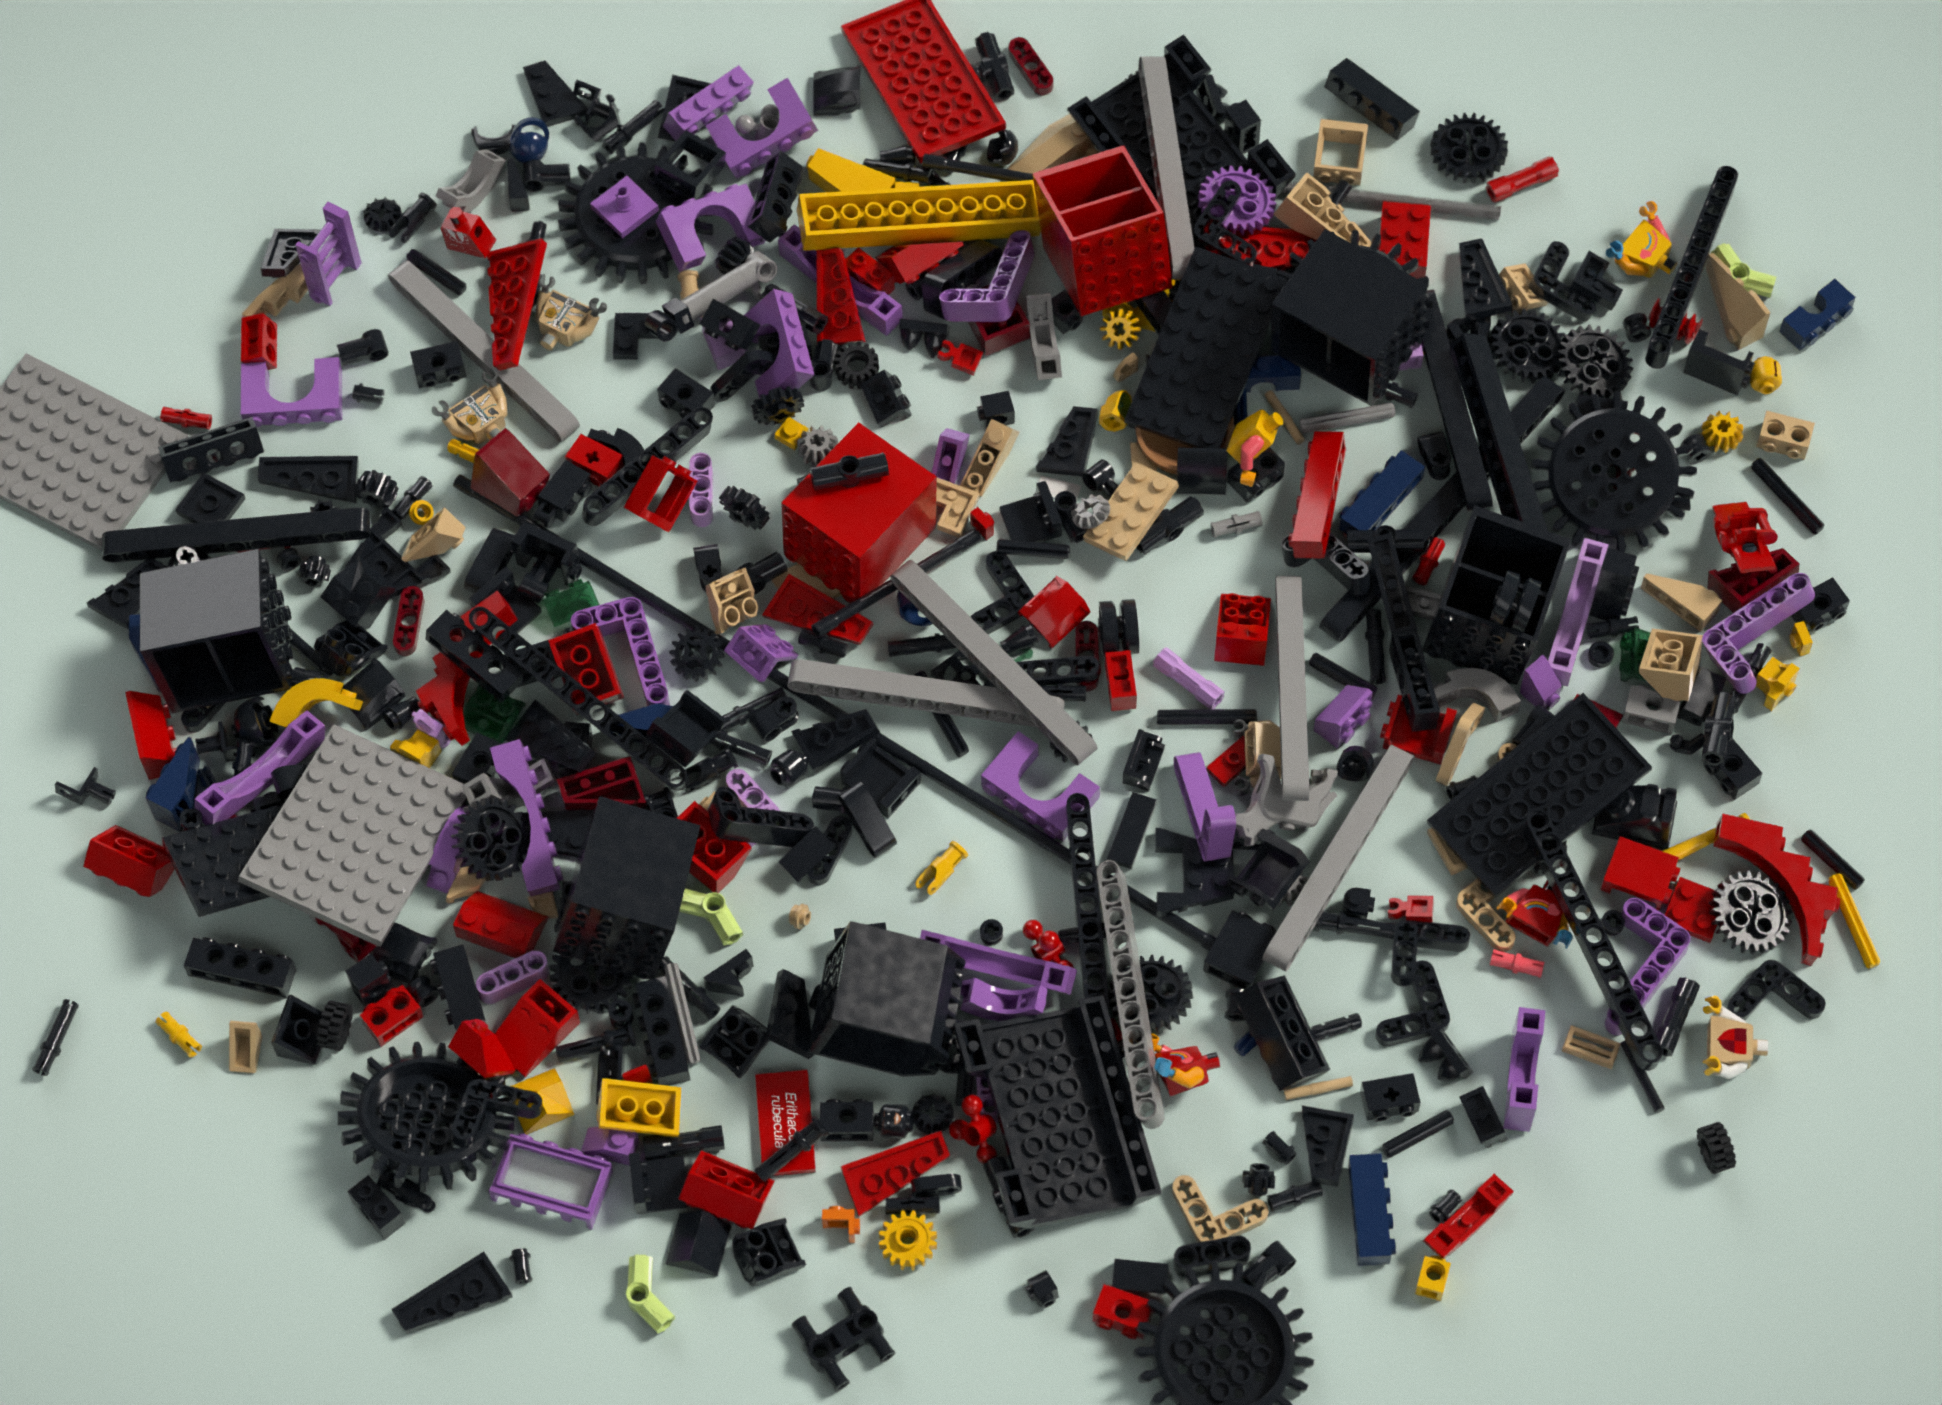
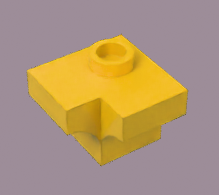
[1756,657,1800,711]
[390,729,442,768]

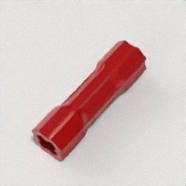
[1486,156,1559,202]

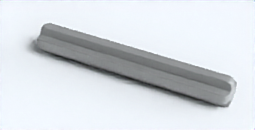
[1299,403,1395,433]
[664,963,700,1065]

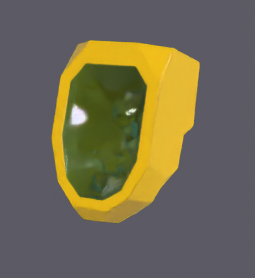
[1099,390,1132,432]

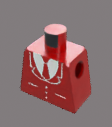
[440,207,496,259]

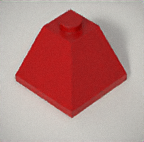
[448,1019,516,1078]

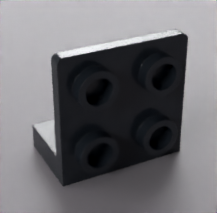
[999,481,1062,542]
[469,567,542,640]
[629,1152,689,1215]

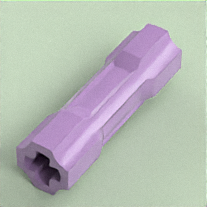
[1153,647,1225,709]

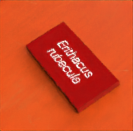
[755,1070,816,1176]

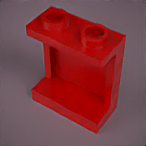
[1380,695,1457,765]
[1600,836,1681,911]

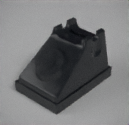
[1592,784,1678,850]

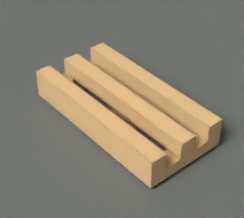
[1562,1025,1621,1070]

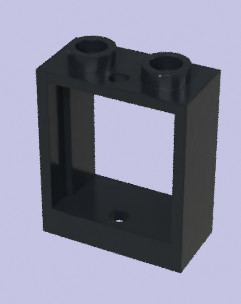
[653,130,726,200]

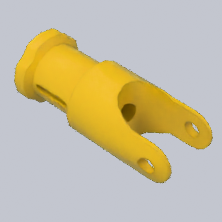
[915,841,968,895]

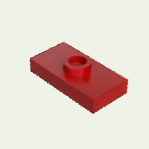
[1206,736,1246,787]

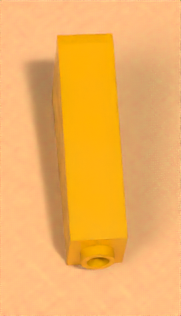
[806,148,896,192]

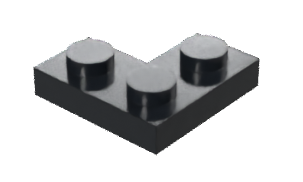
[1570,251,1623,311]
[613,313,658,360]

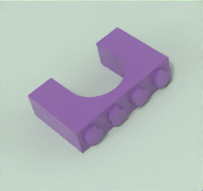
[706,77,818,179]
[656,184,766,272]
[744,289,814,399]
[241,357,342,427]
[981,731,1100,842]
[1503,1007,1546,1132]

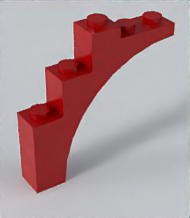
[416,590,518,746]
[1713,814,1840,966]

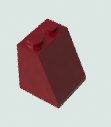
[470,428,550,517]

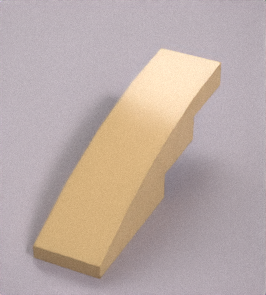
[242,261,324,317]

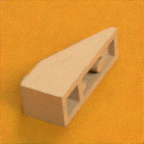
[1641,574,1722,632]

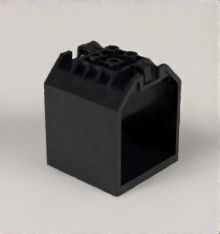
[807,921,966,1077]

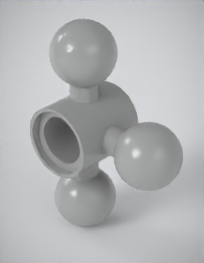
[736,104,780,141]

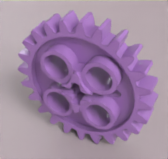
[1198,166,1276,236]

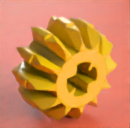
[1100,308,1142,350]
[1701,411,1743,454]

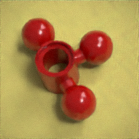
[1022,920,1074,968]
[949,1095,997,1164]

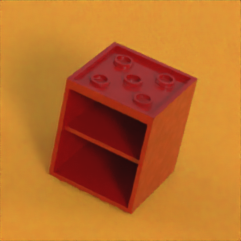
[1032,145,1173,316]
[781,422,937,603]

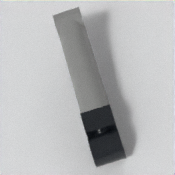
[645,251,777,342]

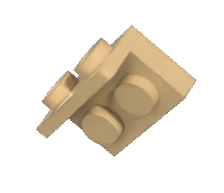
[1499,264,1548,315]

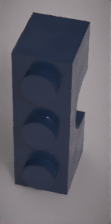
[1779,279,1856,350]
[1245,355,1301,392]

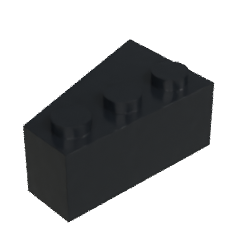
[430,944,486,1030]

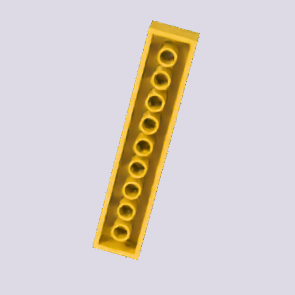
[796,180,1041,251]

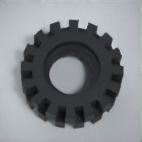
[835,342,879,389]
[317,1000,353,1051]
[1696,1122,1736,1174]

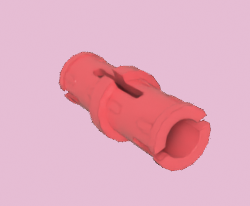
[1490,949,1545,978]

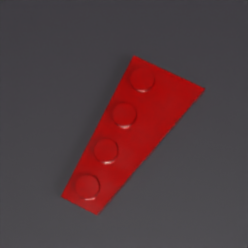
[817,248,866,345]
[762,574,874,645]
[841,1131,950,1218]

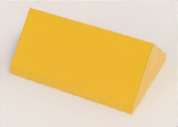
[596,1078,681,1137]

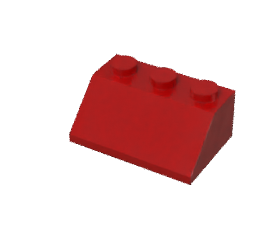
[125,691,176,780]
[677,801,752,893]
[83,825,175,897]
[453,891,548,959]
[679,1150,775,1229]

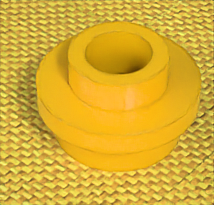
[409,500,434,525]

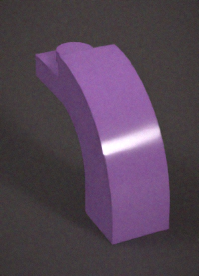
[426,804,471,894]
[960,978,1048,1021]

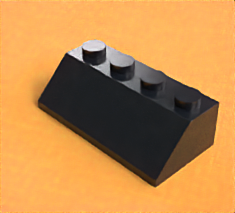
[1234,975,1330,1091]

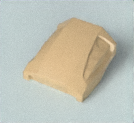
[706,567,758,634]

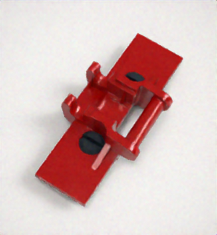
[1712,502,1778,574]

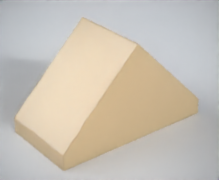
[229,1021,263,1073]

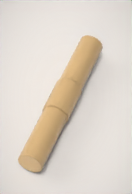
[1264,390,1305,445]
[1284,1076,1353,1100]

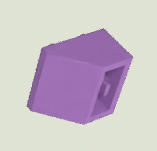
[1314,685,1373,748]

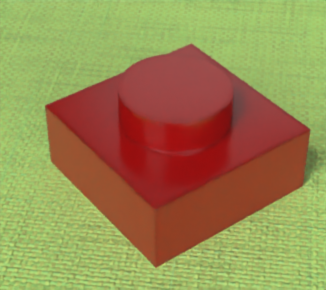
[970,507,994,541]

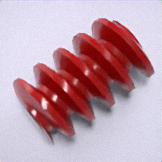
[1648,298,1703,345]

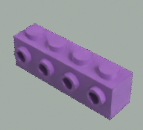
[663,65,754,140]

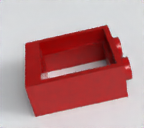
[623,455,698,533]

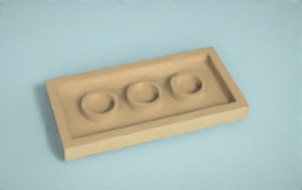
[1083,462,1179,561]

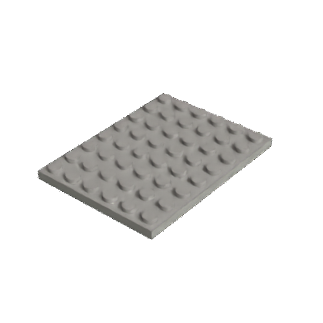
[0,353,188,551]
[238,725,467,947]

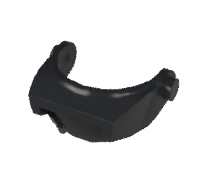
[574,94,621,141]
[471,124,515,155]

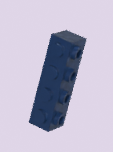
[1339,450,1425,534]
[1348,1153,1396,1266]

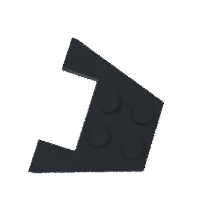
[345,506,451,599]
[1155,828,1235,917]

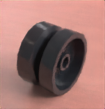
[1489,570,1542,633]
[1098,599,1139,657]

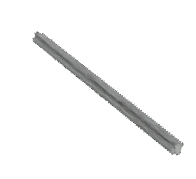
[1280,182,1501,220]

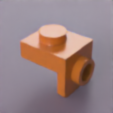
[822,1206,860,1243]

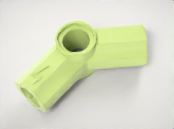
[1711,243,1776,298]
[679,889,743,946]
[626,1255,675,1334]

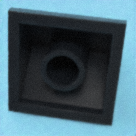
[271,995,322,1065]
[666,1210,731,1277]

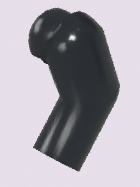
[1670,733,1705,755]

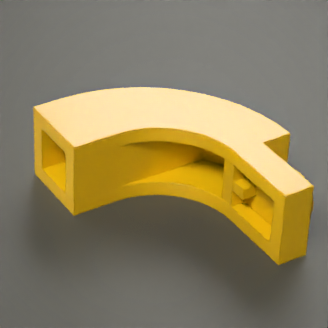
[270,678,363,727]

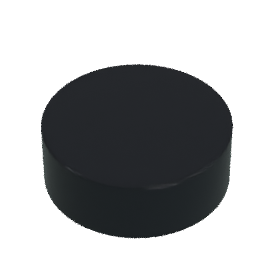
[1588,641,1614,668]

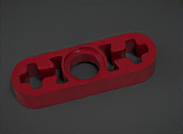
[1009,37,1054,95]
[393,586,425,656]
[1075,621,1099,692]

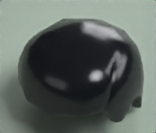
[987,129,1018,166]

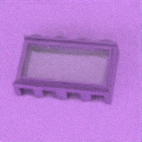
[488,1133,613,1230]

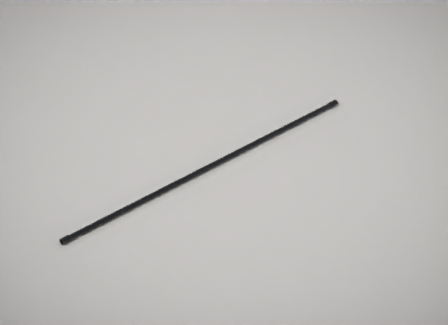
[453,474,1216,951]

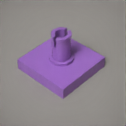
[590,176,659,238]

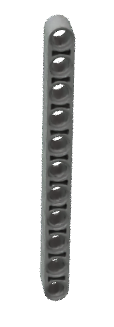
[1138,56,1194,280]
[388,260,580,442]
[890,560,1098,765]
[1275,576,1309,801]
[787,659,1065,727]
[1263,745,1415,972]
[1096,860,1164,1129]

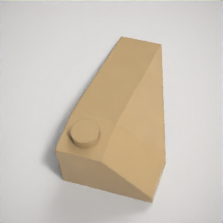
[1005,114,1095,182]
[1274,173,1372,247]
[1706,253,1770,350]

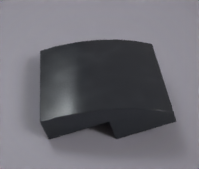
[1176,448,1228,495]

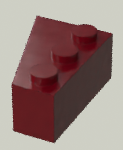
[1707,548,1800,613]
[557,756,647,811]

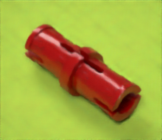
[160,406,212,430]

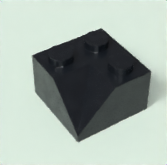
[320,558,396,628]

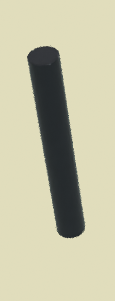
[1621,1040,1665,1113]

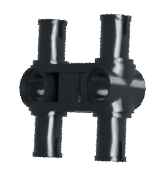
[791,1287,895,1392]

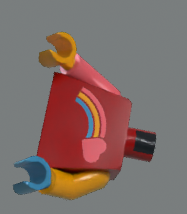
[1496,880,1573,949]
[1151,1033,1221,1096]

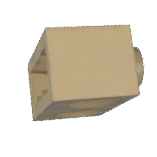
[1756,410,1815,460]

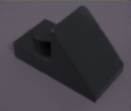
[703,949,754,996]

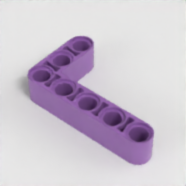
[939,230,1035,322]
[1702,573,1815,694]
[571,597,670,706]
[1173,752,1236,861]
[1605,898,1690,1036]

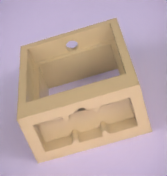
[1313,119,1368,185]

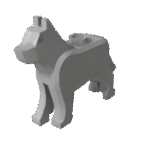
[1235,754,1338,846]

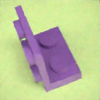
[724,624,799,682]

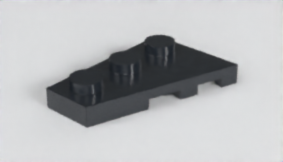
[1302,1105,1354,1187]

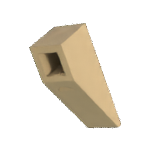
[960,419,1019,497]

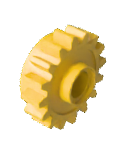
[879,1210,937,1270]

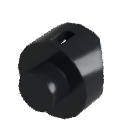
[1336,745,1374,782]

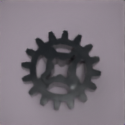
[751,387,805,425]
[719,486,770,530]
[669,626,725,682]

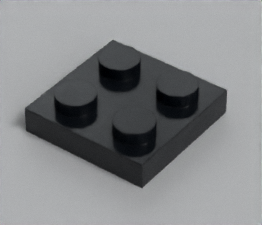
[175,472,246,523]

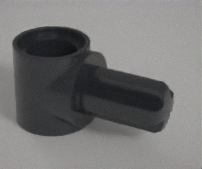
[1082,459,1118,498]

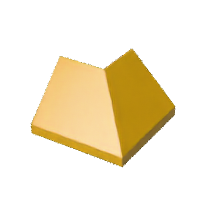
[511,1068,574,1135]

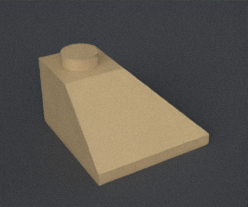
[401,507,466,562]

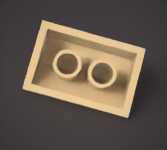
[1639,628,1703,701]

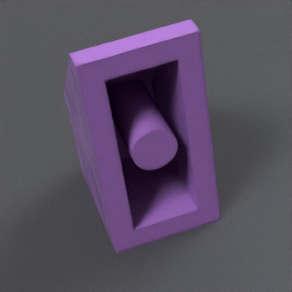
[931,428,970,484]
[1520,655,1562,708]
[581,1126,639,1166]

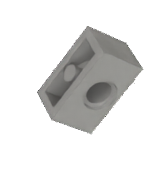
[1622,685,1680,734]

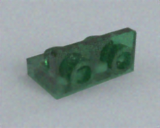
[541,578,599,628]
[1619,628,1651,682]

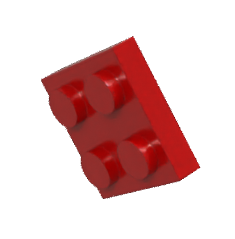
[1665,877,1717,943]

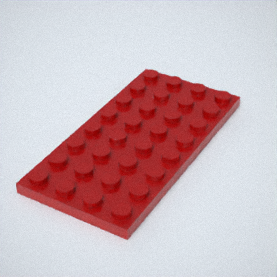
[841,0,1007,164]

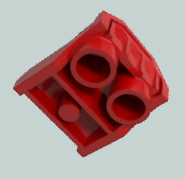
[1017,576,1091,649]

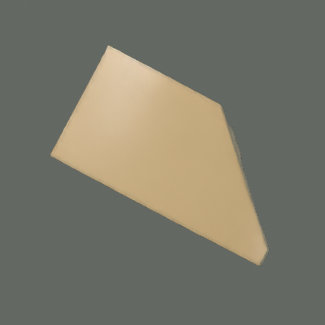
[446,866,485,904]

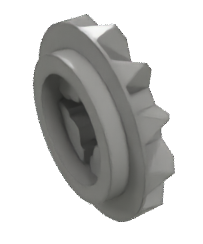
[1071,494,1110,529]

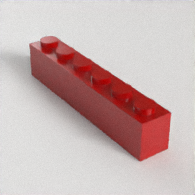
[1288,431,1346,559]

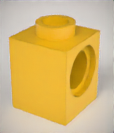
[1415,1255,1451,1301]

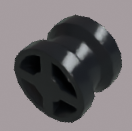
[1623,313,1651,343]
[1680,433,1711,464]
[407,975,439,1008]

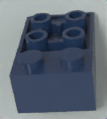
[145,737,200,832]

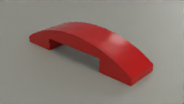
[1423,1174,1514,1259]

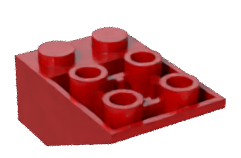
[875,242,964,284]
[1214,593,1271,666]
[495,979,581,1078]

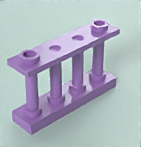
[295,202,362,306]

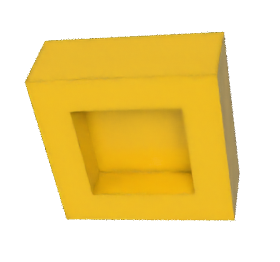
[774,417,809,451]
[1789,621,1813,656]

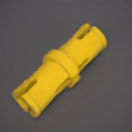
[155,1011,202,1058]

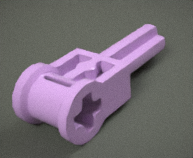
[411,709,451,748]

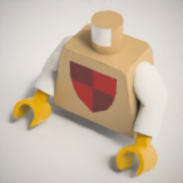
[1702,996,1768,1079]

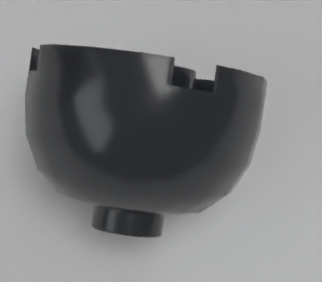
[231,696,279,749]

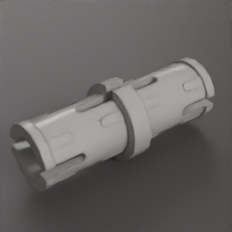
[1210,511,1263,538]

